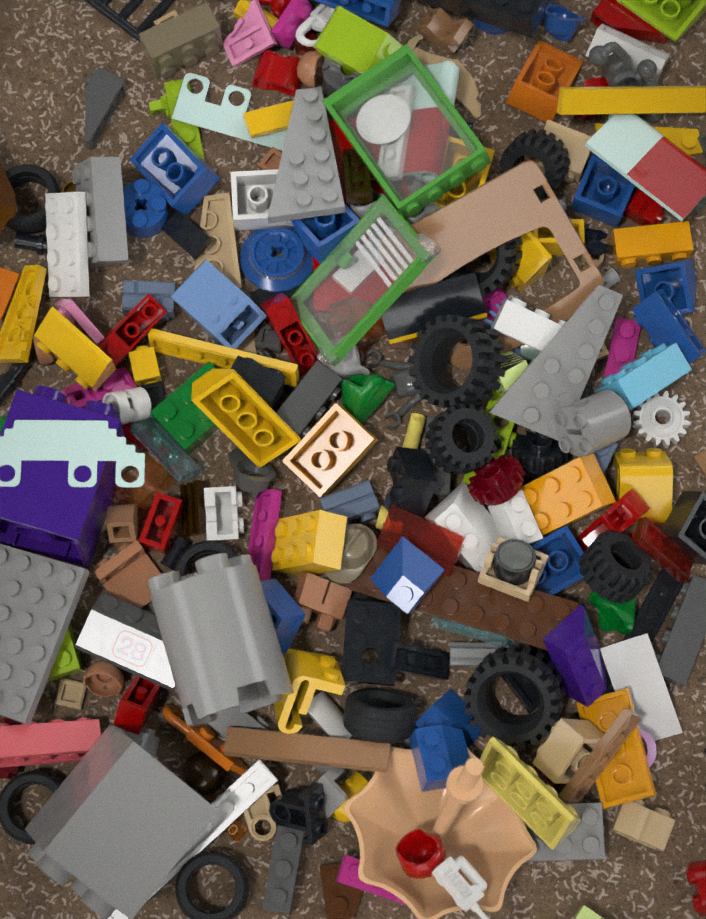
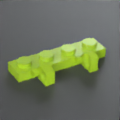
[149,79,205,161]

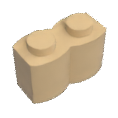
[610,800,676,852]

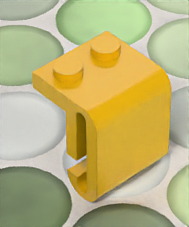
[613,448,673,524]
[273,651,345,734]

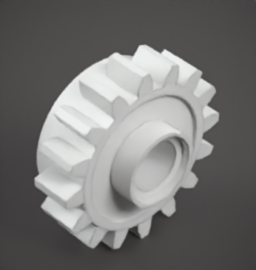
[632,391,690,448]

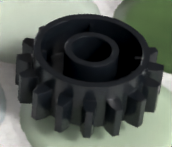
[511,431,569,475]

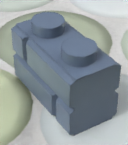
[122,280,177,322]
[319,480,380,526]

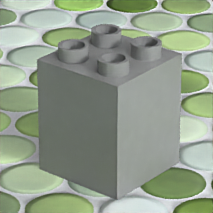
[25,725,218,919]

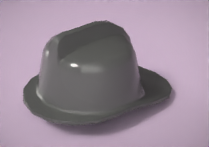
[229,448,276,498]

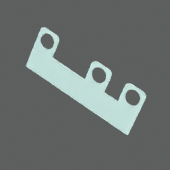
[172,73,287,151]

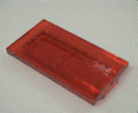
[376,505,465,577]

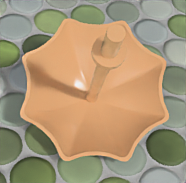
[344,747,537,919]

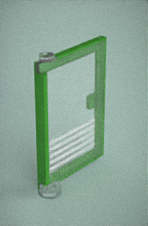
[289,194,442,367]

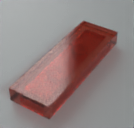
[633,517,693,584]

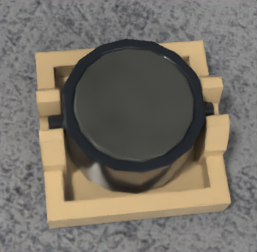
[478,537,549,602]

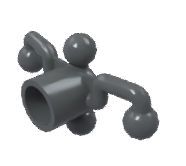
[589,42,663,123]

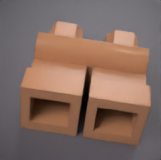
[293,572,352,632]

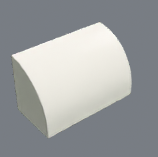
[307,691,354,739]

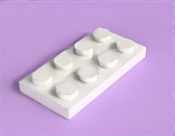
[45,192,89,297]

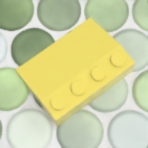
[480,737,581,850]

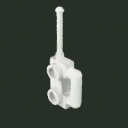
[432,856,489,919]

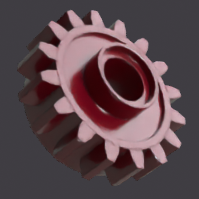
[467,455,525,506]

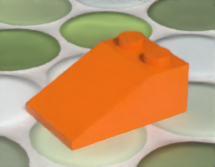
[506,40,583,122]

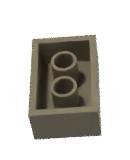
[139,2,223,79]

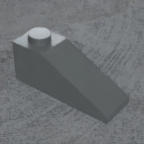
[84,67,127,151]

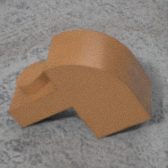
[415,8,473,53]
[106,504,141,548]

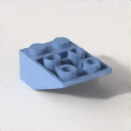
[170,259,267,349]

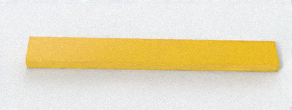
[557,86,706,115]

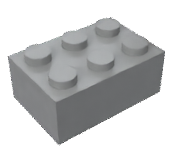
[524,803,605,862]

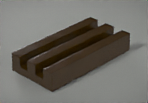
[180,480,206,537]

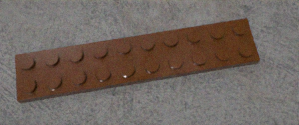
[313,542,579,651]

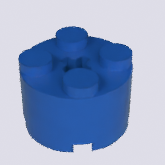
[123,179,169,238]

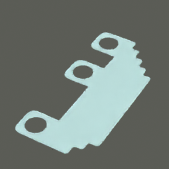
[0,420,145,487]

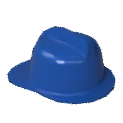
[544,1,585,42]

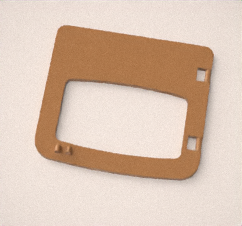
[381,160,604,368]

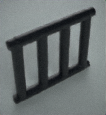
[84,0,175,43]

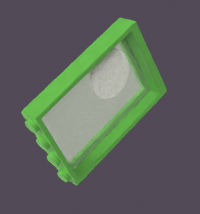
[322,44,491,219]

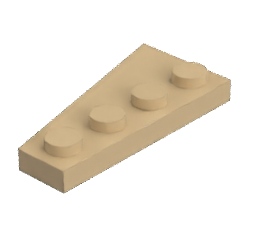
[194,192,243,291]

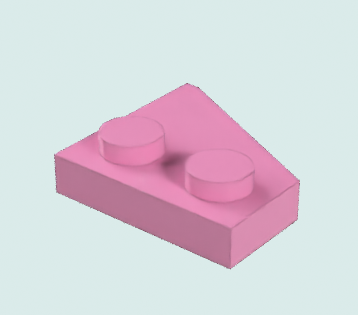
[223,0,277,67]
[54,298,105,345]

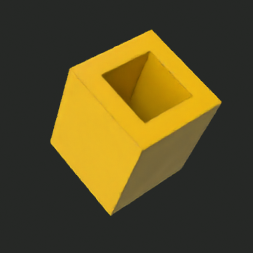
[128,345,162,386]

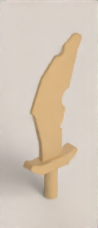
[400,35,481,119]

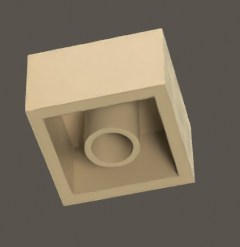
[532,718,604,784]

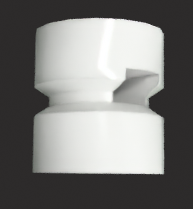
[102,387,151,424]

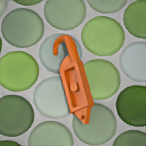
[162,704,248,775]

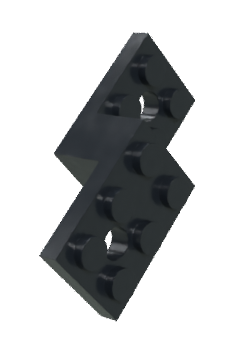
[341,591,401,686]

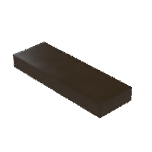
[343,148,372,204]

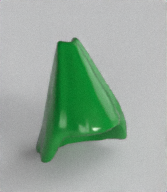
[341,373,396,424]
[589,591,635,635]

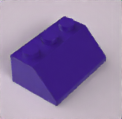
[543,605,606,707]

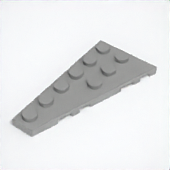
[268,86,345,224]
[488,285,623,441]

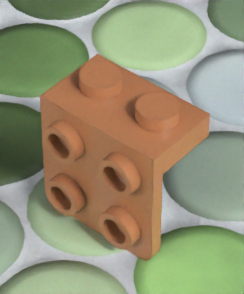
[94,540,161,609]

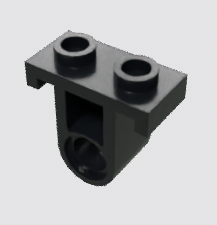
[269,782,328,846]

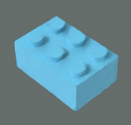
[594,343,692,410]

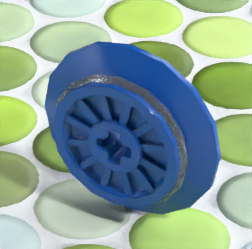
[240,228,313,292]

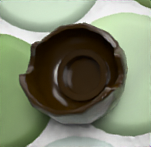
[183,752,225,796]

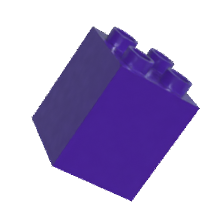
[0,386,127,569]

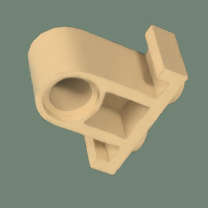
[244,784,282,842]

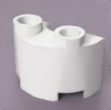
[204,486,244,541]

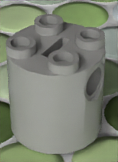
[553,389,631,457]

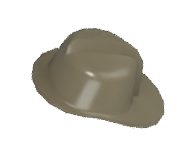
[325,524,377,583]

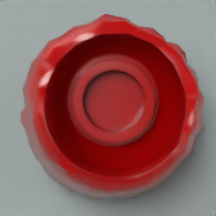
[396,829,446,879]

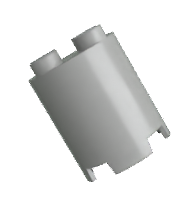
[147,553,294,726]

